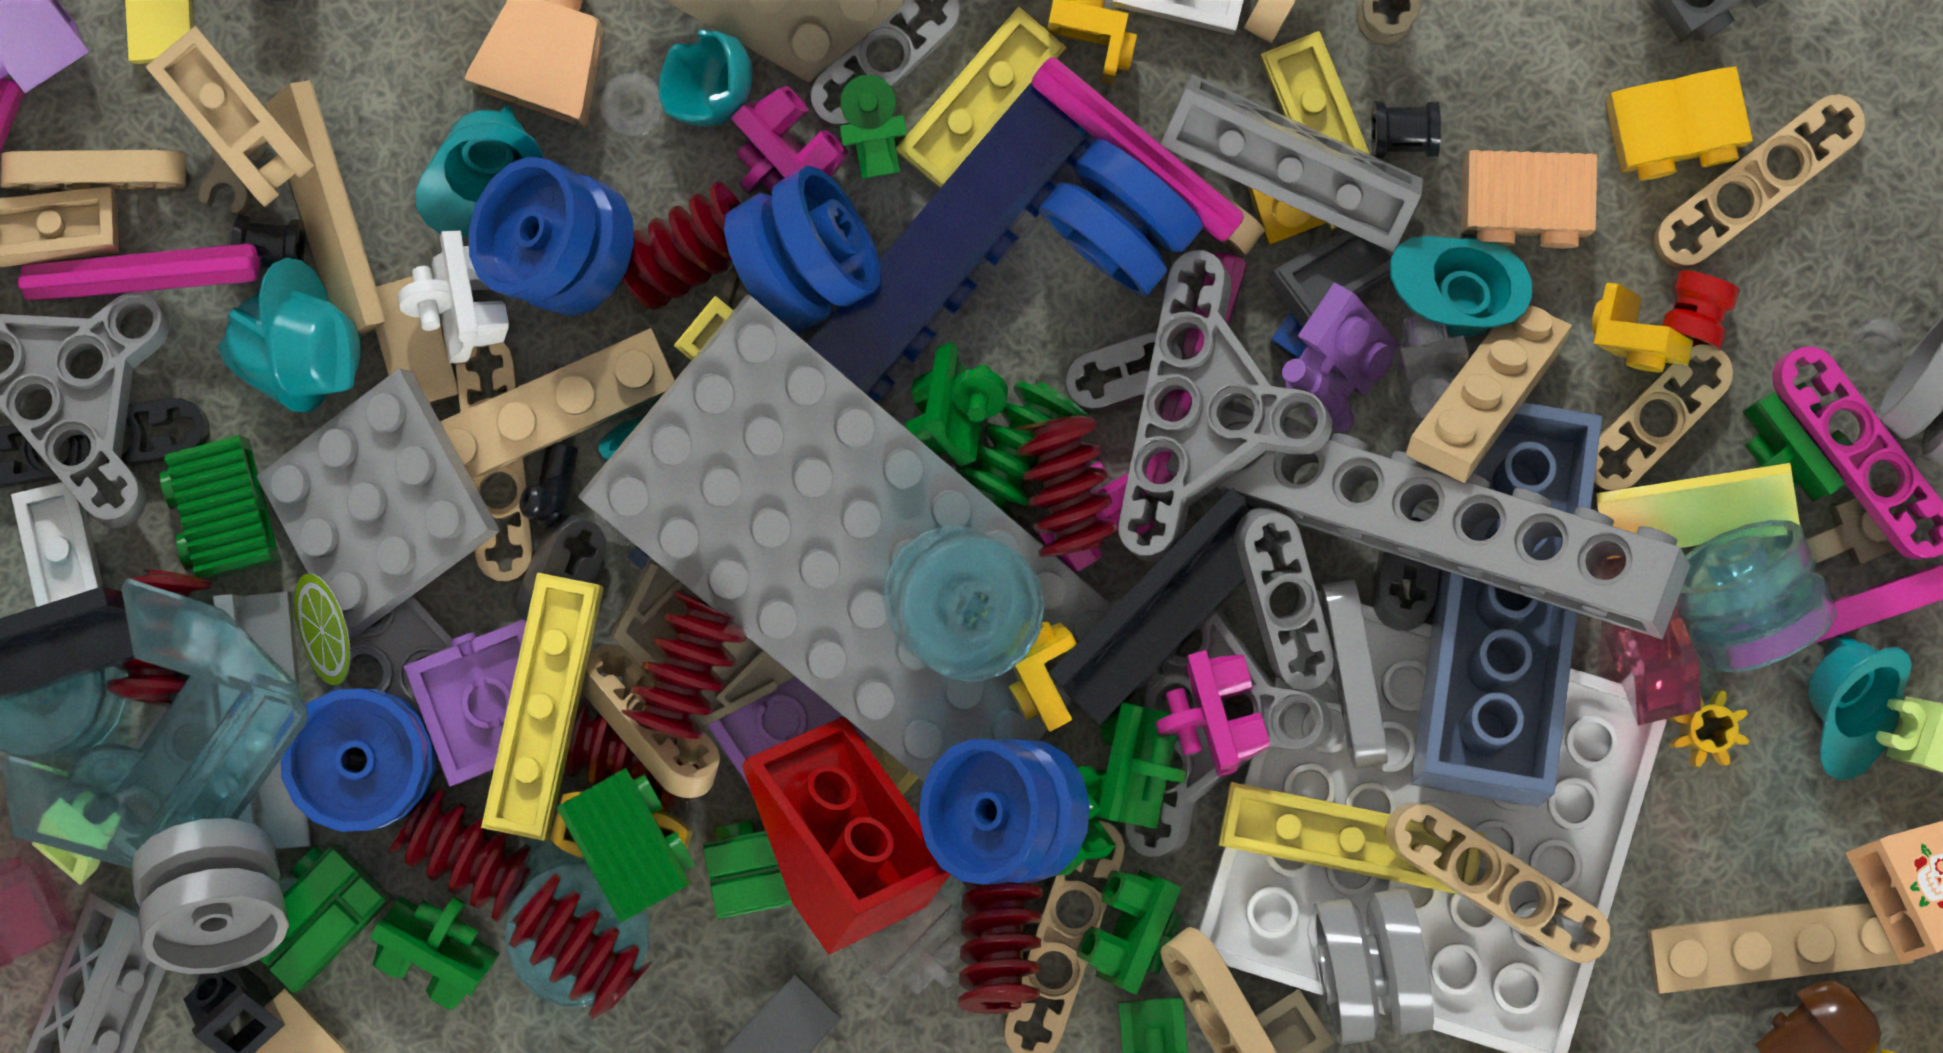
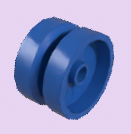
[1039,138,1204,298]
[469,156,634,317]
[724,165,881,334]
[280,688,437,832]
[919,739,1090,885]

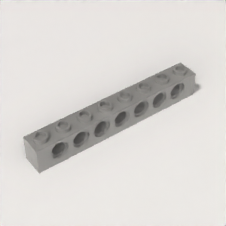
[1166,400,1690,640]

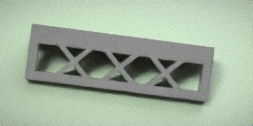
[1160,74,1423,252]
[213,591,314,850]
[26,892,166,1053]

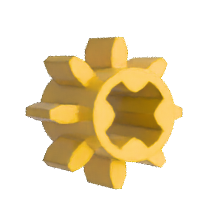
[1667,690,1750,767]

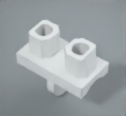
[398,231,509,363]

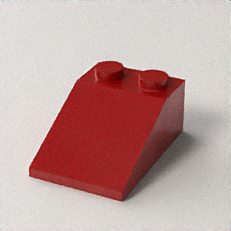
[742,716,950,955]

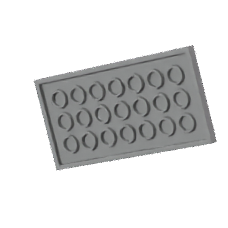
[578,295,1114,783]

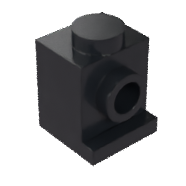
[183,966,285,1053]

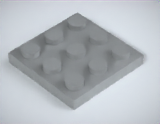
[256,368,500,637]

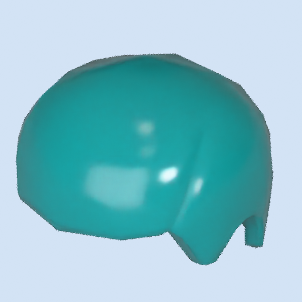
[658,30,753,127]

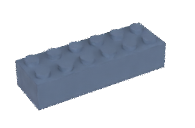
[1410,402,1602,807]

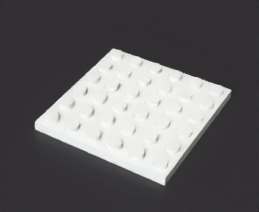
[1198,590,1673,1053]

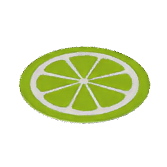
[294,573,351,685]

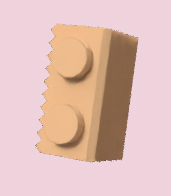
[1461,150,1597,249]

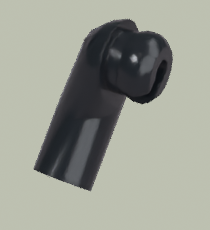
[519,443,578,525]

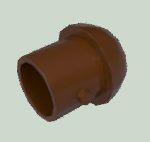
[1755,981,1882,1053]

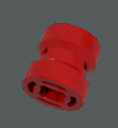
[1661,270,1740,351]

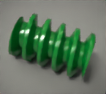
[956,379,1090,522]

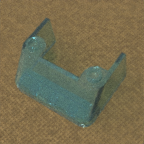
[2,578,308,868]

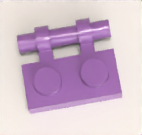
[1282,283,1400,432]

